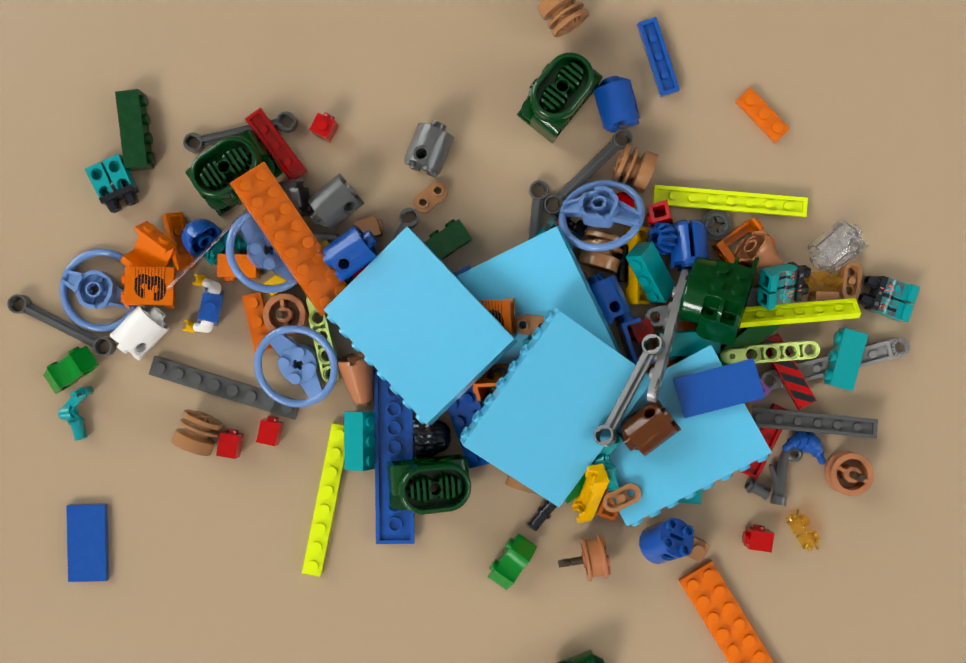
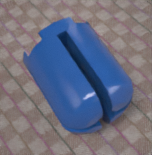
[669,219,709,271]

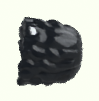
[413,418,451,458]

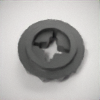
[701,210,732,240]

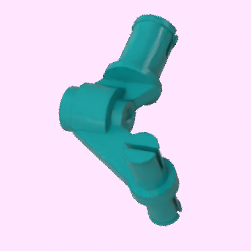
[205,230,248,266]
[58,386,94,441]
[592,433,623,491]

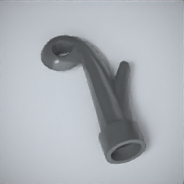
[769,448,803,506]

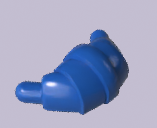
[782,431,826,465]

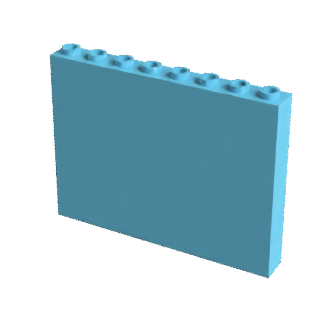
[456,225,623,365]
[324,227,518,425]
[460,307,651,507]
[607,345,772,527]

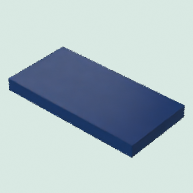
[673,358,765,418]
[66,504,109,582]

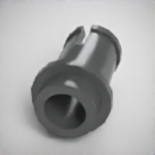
[744,479,771,500]

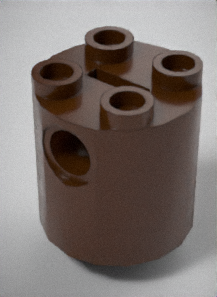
[620,399,682,456]

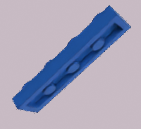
[637,17,680,98]

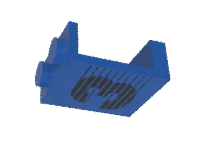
[616,315,655,364]

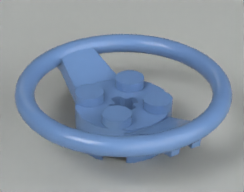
[559,180,645,252]
[226,211,298,293]
[59,248,138,332]
[254,325,338,408]

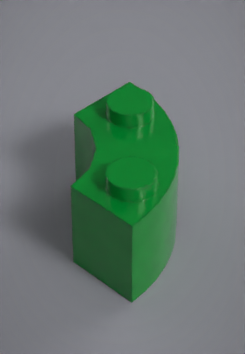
[43,346,99,394]
[488,534,537,590]

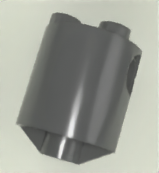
[404,120,454,178]
[307,173,365,230]

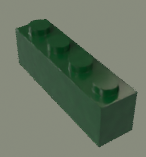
[115,89,155,172]
[424,219,472,261]

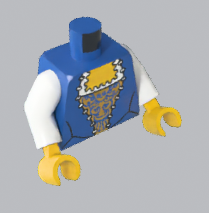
[182,274,225,333]

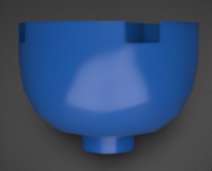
[181,218,222,257]

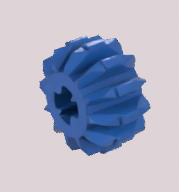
[646,222,678,255]

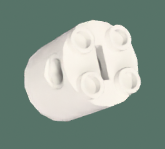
[110,305,170,361]

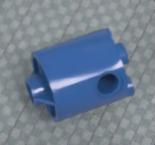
[593,76,641,133]
[322,225,378,281]
[587,272,632,325]
[639,518,694,564]

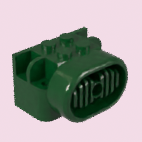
[517,52,603,143]
[185,130,283,216]
[678,257,759,346]
[387,454,471,515]

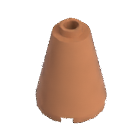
[734,230,784,279]
[337,352,374,406]

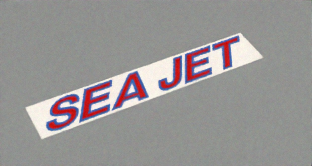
[167,208,248,289]

